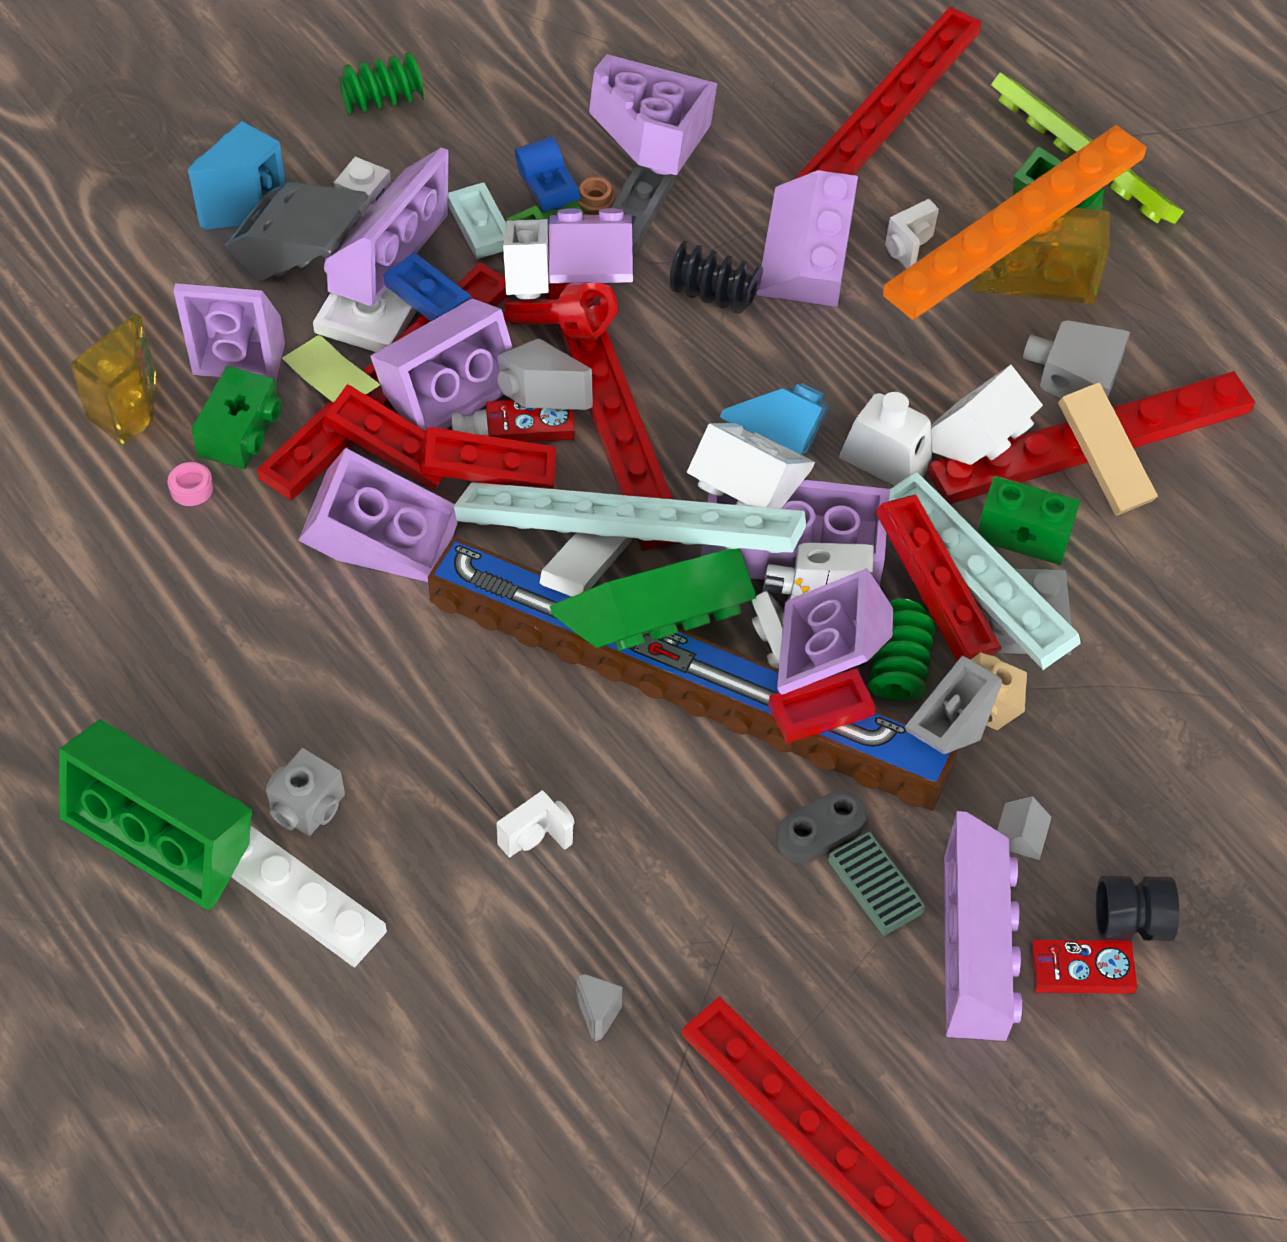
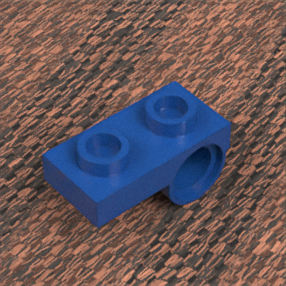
[514,136,580,212]

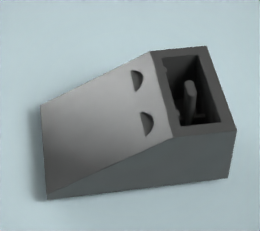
[224,182,369,282]

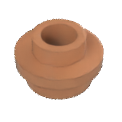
[576,177,615,214]

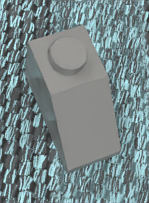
[497,339,593,410]

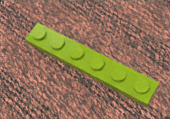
[991,72,1184,224]

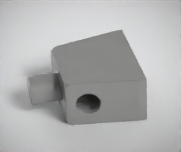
[1023,320,1130,398]

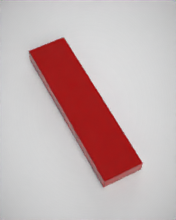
[875,494,1002,662]

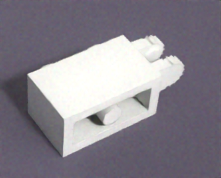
[503,219,549,299]

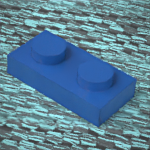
[383,252,471,321]

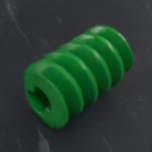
[339,53,424,116]
[867,599,936,701]

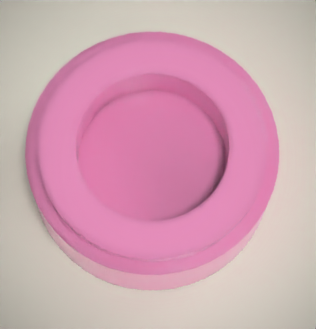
[167,462,214,506]

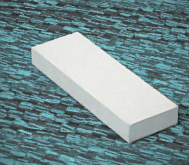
[540,532,632,597]

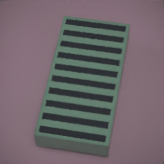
[828,832,926,937]

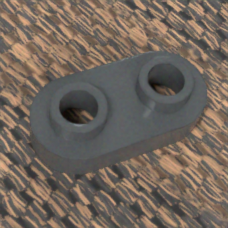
[777,791,866,863]

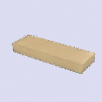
[1058,382,1158,516]

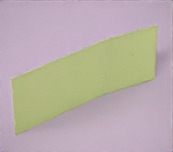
[282,335,380,403]

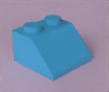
[720,383,831,455]

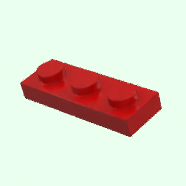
[323,384,444,491]
[422,427,556,489]

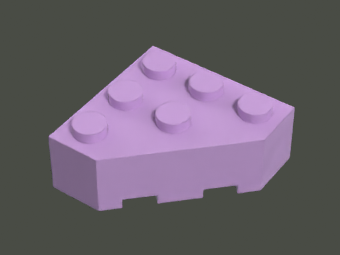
[589,54,717,175]

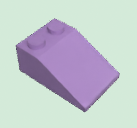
[173,283,285,382]
[298,448,458,582]
[777,568,893,695]

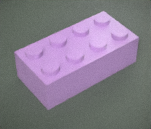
[701,480,890,587]

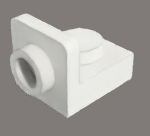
[885,199,939,268]
[497,790,574,858]

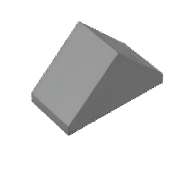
[905,656,1002,754]

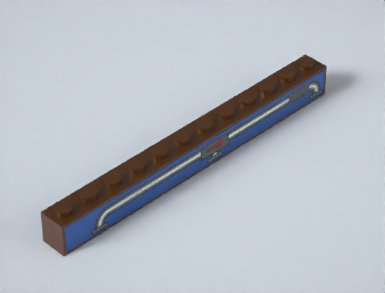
[428,536,958,811]

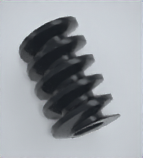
[670,241,763,314]

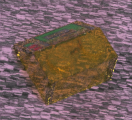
[70,313,156,445]

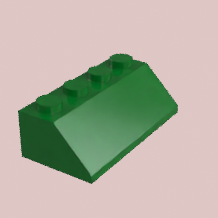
[550,548,757,651]
[59,719,252,911]

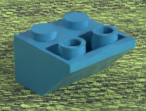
[188,121,286,230]

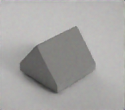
[997,796,1051,860]
[576,974,623,1041]

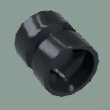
[1096,876,1179,941]

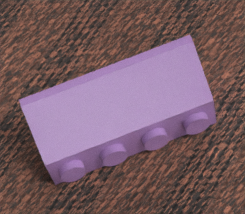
[324,148,448,306]
[944,811,1022,1041]

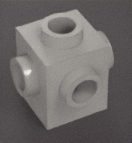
[266,748,345,837]

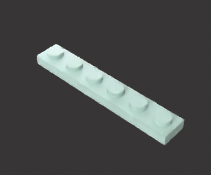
[889,471,1081,670]

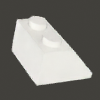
[931,365,1043,465]
[687,423,815,509]

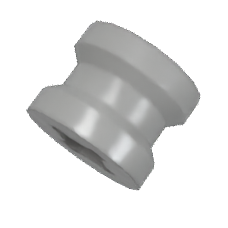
[451,409,488,436]

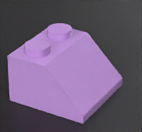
[549,208,633,283]

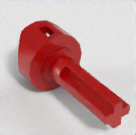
[503,282,618,340]

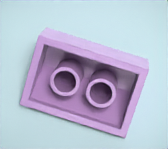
[757,170,858,307]
[370,299,513,431]

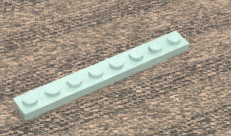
[453,482,806,553]

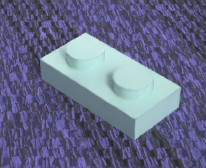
[448,182,506,260]

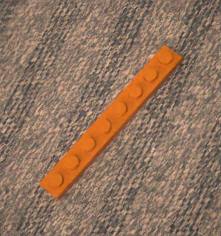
[883,124,1147,320]

